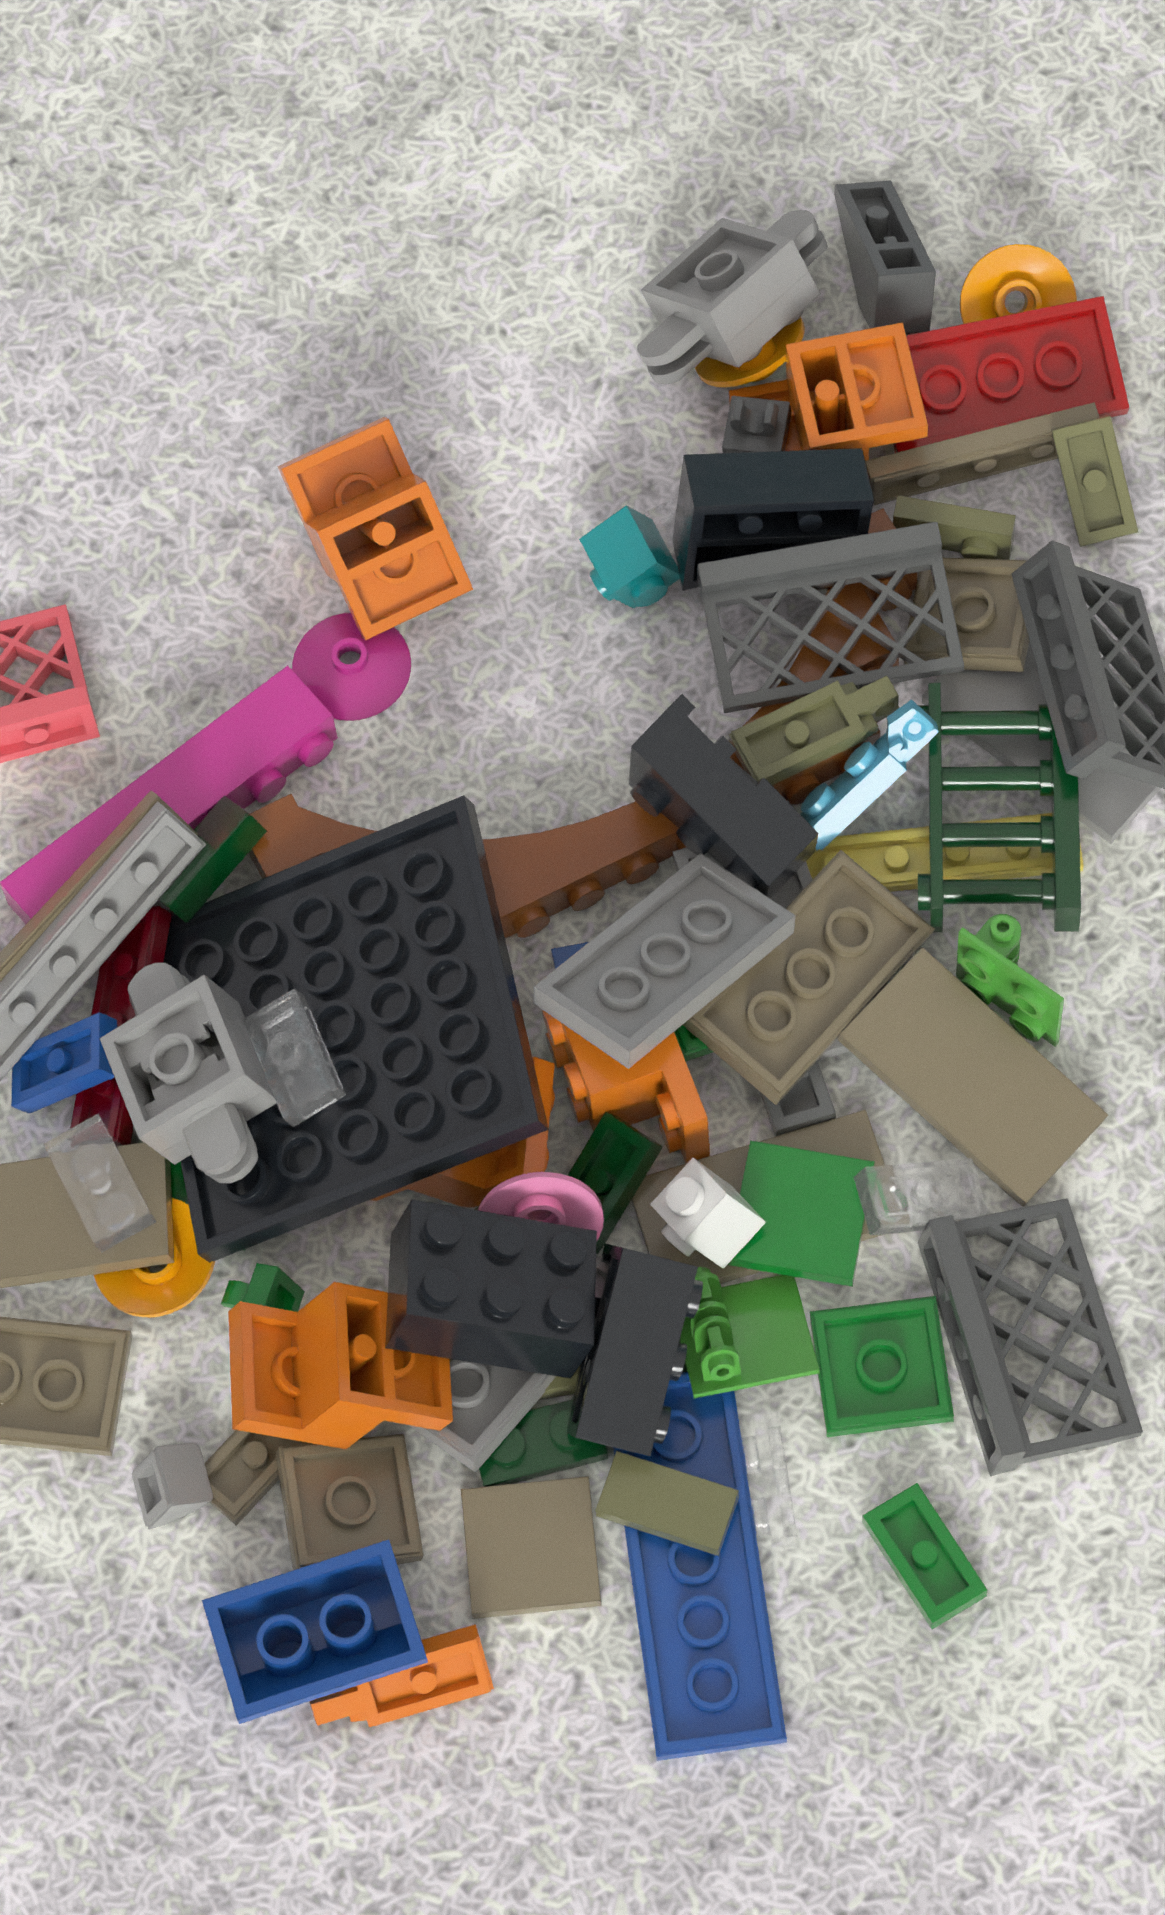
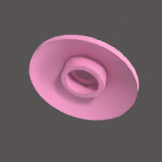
[478,1172,604,1240]

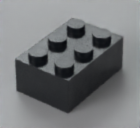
[385,1199,597,1379]

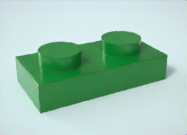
[862,1483,988,1630]

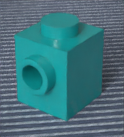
[579,505,680,608]

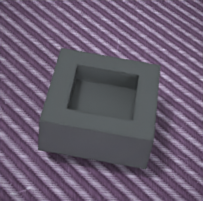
[760,1061,836,1137]

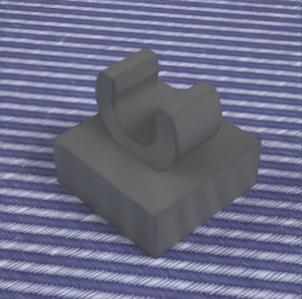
[722,396,792,453]

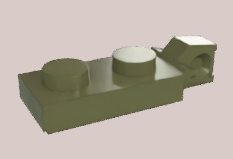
[728,676,900,785]

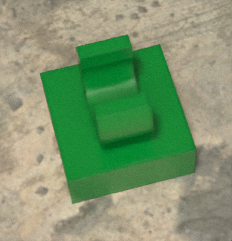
[221,1263,305,1312]

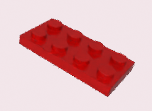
[893,296,1130,453]

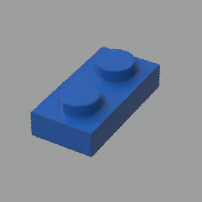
[11,1012,117,1113]

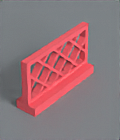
[0,604,100,763]

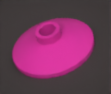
[292,612,411,721]

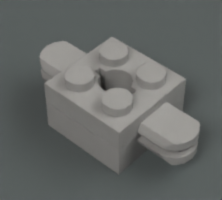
[637,210,828,384]
[100,963,279,1183]

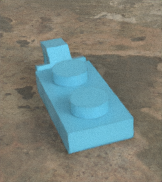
[800,700,939,851]

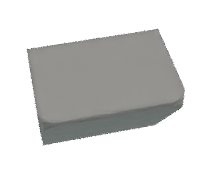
[132,1443,213,1530]

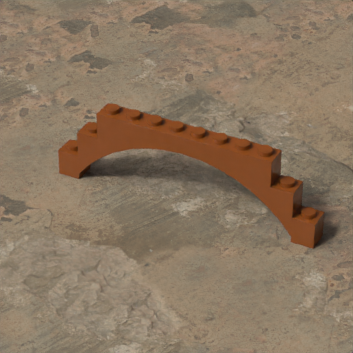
[249,508,917,939]

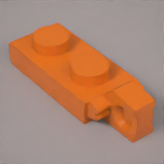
[309,1624,494,1727]

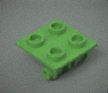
[956,914,1064,1047]
[680,1267,820,1399]

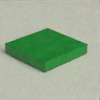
[728,1140,875,1287]
[810,1296,954,1437]

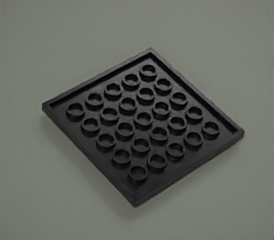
[163,795,549,1263]

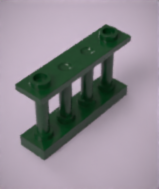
[918,683,1081,933]

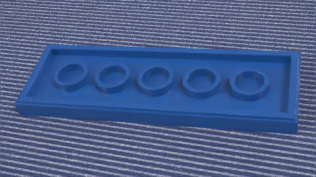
[613,1372,787,1761]

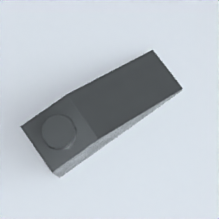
[834,180,936,335]

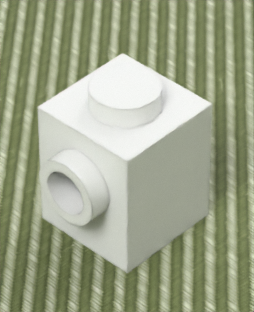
[650,1158,766,1269]

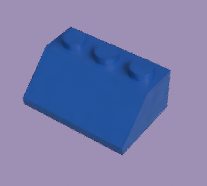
[202,1539,428,1724]

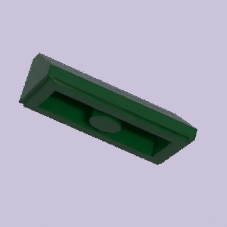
[159,796,267,924]

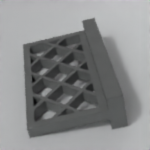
[697,522,964,713]
[1011,540,1165,789]
[918,1198,1143,1477]

